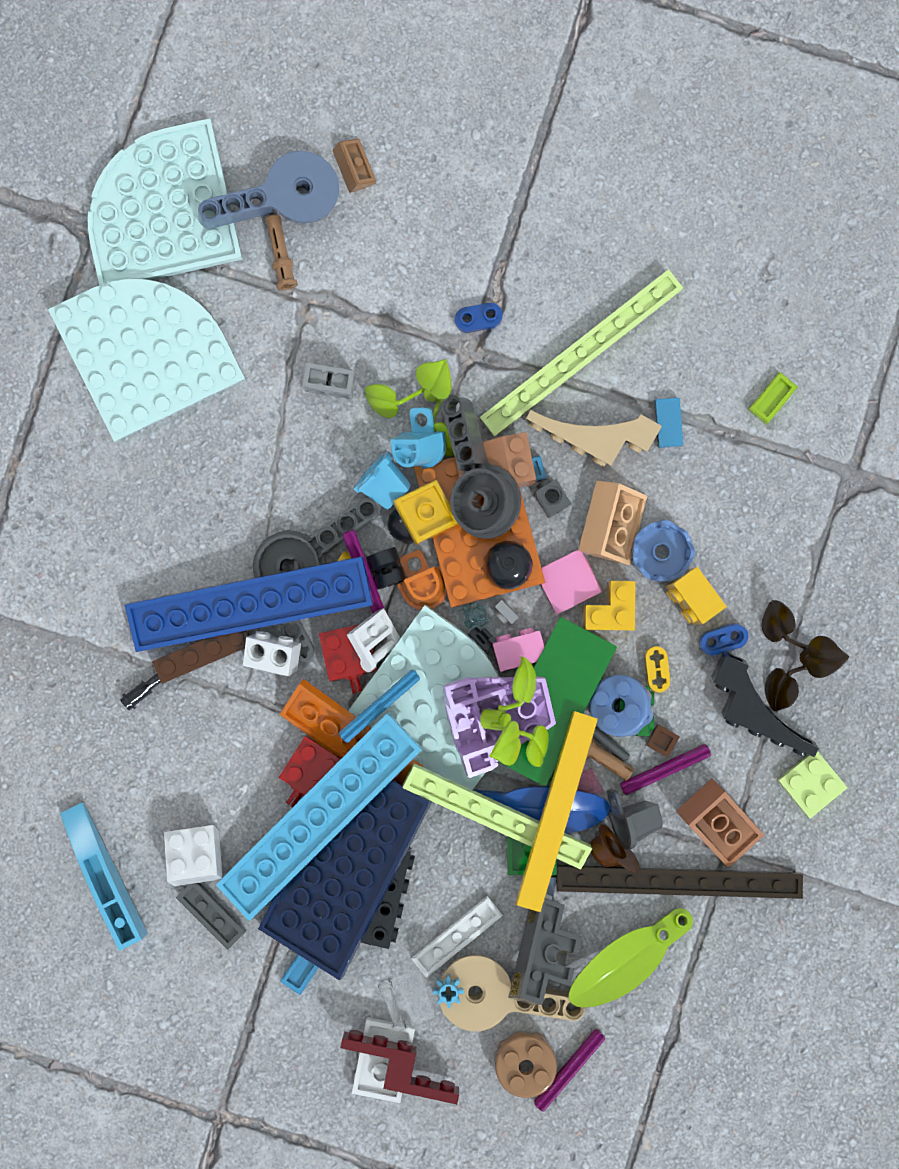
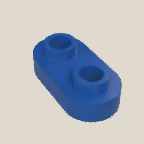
[455,303,503,333]
[699,623,749,656]

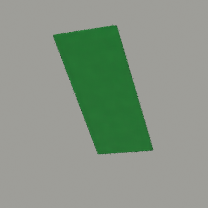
[498,617,617,786]

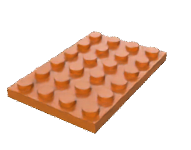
[414,457,545,608]

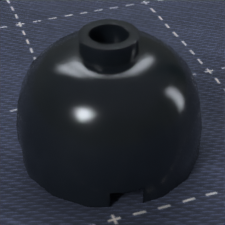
[484,541,533,590]

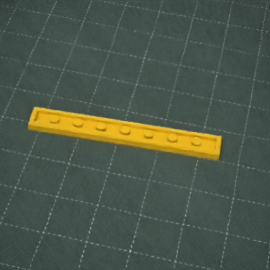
[515,711,598,912]

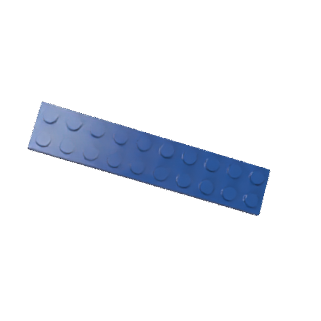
[124,556,373,652]

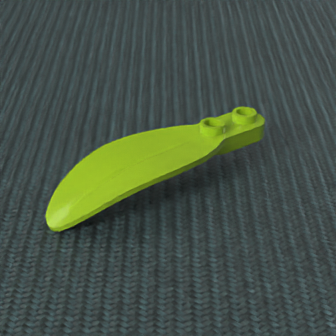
[568,908,693,1007]

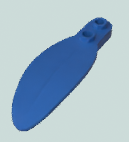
[473,786,610,833]

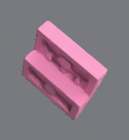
[541,550,603,615]

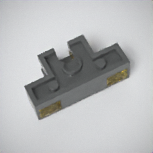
[508,898,582,1005]

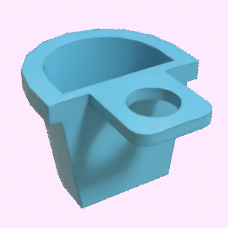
[390,407,446,469]
[354,451,411,510]

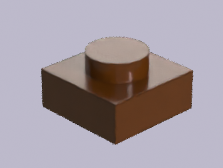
[645,724,680,758]

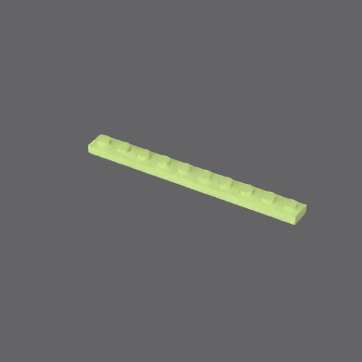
[479,269,683,437]

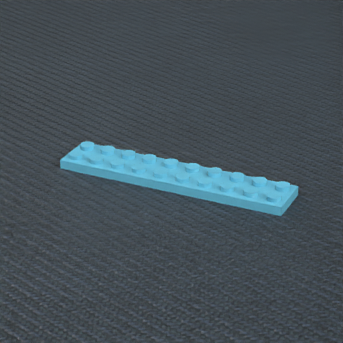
[216,713,423,921]

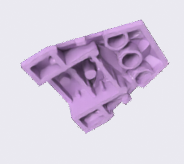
[443,677,556,778]

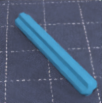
[339,670,420,742]

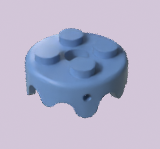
[631,520,695,582]
[590,675,653,737]

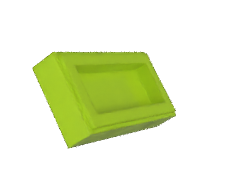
[748,372,798,425]

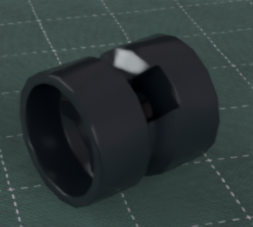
[366,547,407,590]

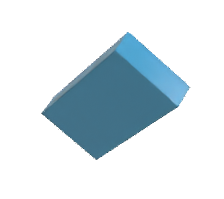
[654,398,684,448]
[280,955,319,995]

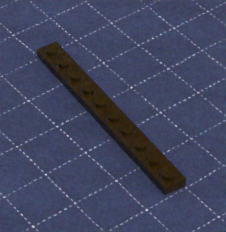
[556,865,803,899]

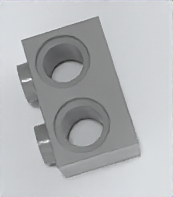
[302,362,356,400]

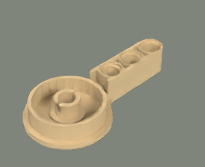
[438,955,585,1031]

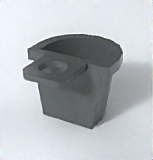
[607,789,663,850]

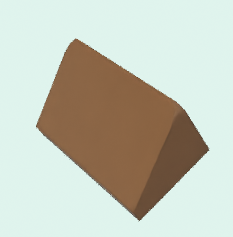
[333,139,377,193]

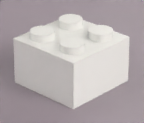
[164,825,223,886]

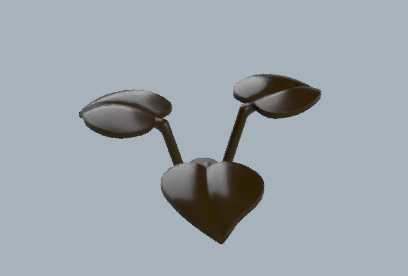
[762,600,849,712]

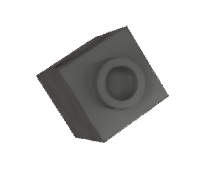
[534,479,571,518]

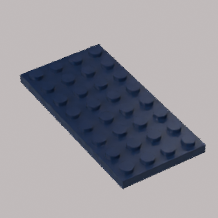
[258,779,432,980]

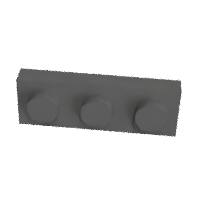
[176,883,247,950]

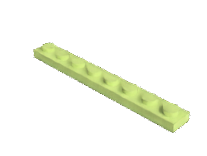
[403,763,592,869]

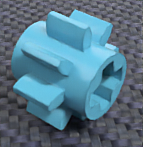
[433,974,464,1008]

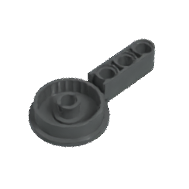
[442,395,521,539]
[253,498,379,578]

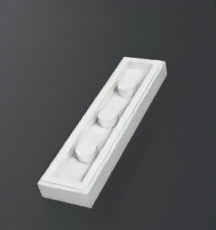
[411,895,503,978]

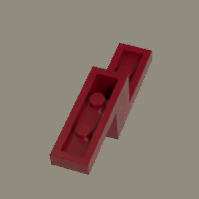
[340,1030,459,1105]

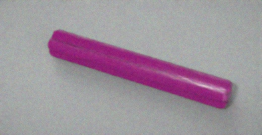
[343,529,385,614]
[620,744,711,795]
[534,1029,605,1112]

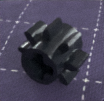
[468,626,493,652]

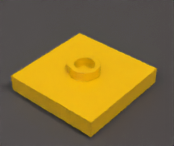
[393,480,458,545]

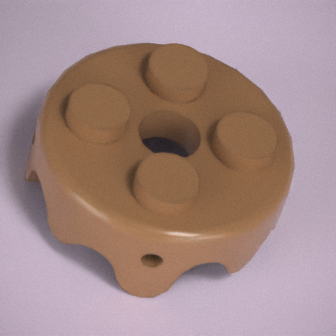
[495,1031,557,1098]

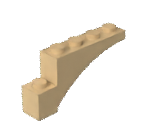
[526,410,662,467]

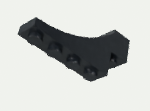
[711,651,819,757]

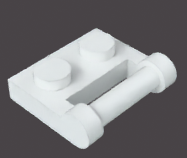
[347,608,401,672]

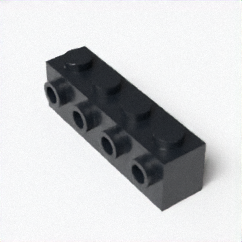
[361,848,415,949]

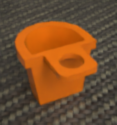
[397,550,447,610]

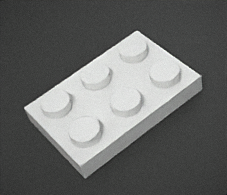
[352,1017,415,1103]

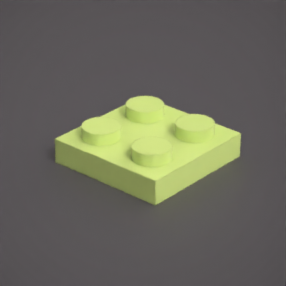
[777,752,848,819]

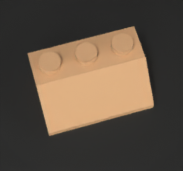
[578,480,648,566]

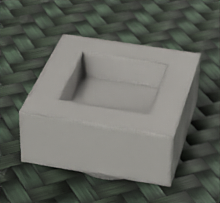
[494,600,519,624]

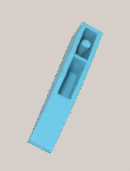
[60,802,148,951]

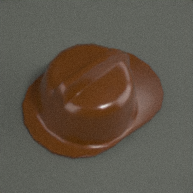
[588,824,640,873]

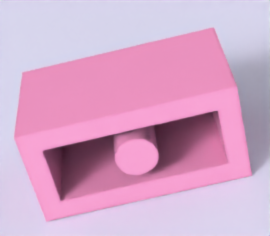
[492,627,544,672]

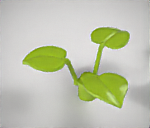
[364,359,455,457]
[480,656,549,767]

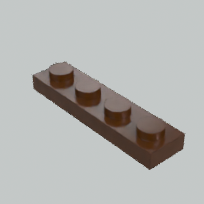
[152,630,249,684]

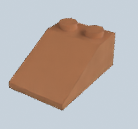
[455,432,536,488]
[676,778,764,868]

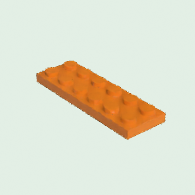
[279,679,423,784]

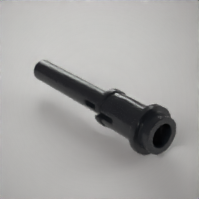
[120,673,161,710]

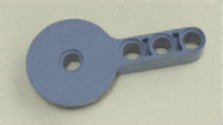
[198,151,339,229]

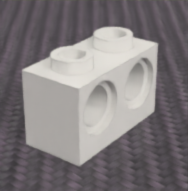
[243,631,301,676]

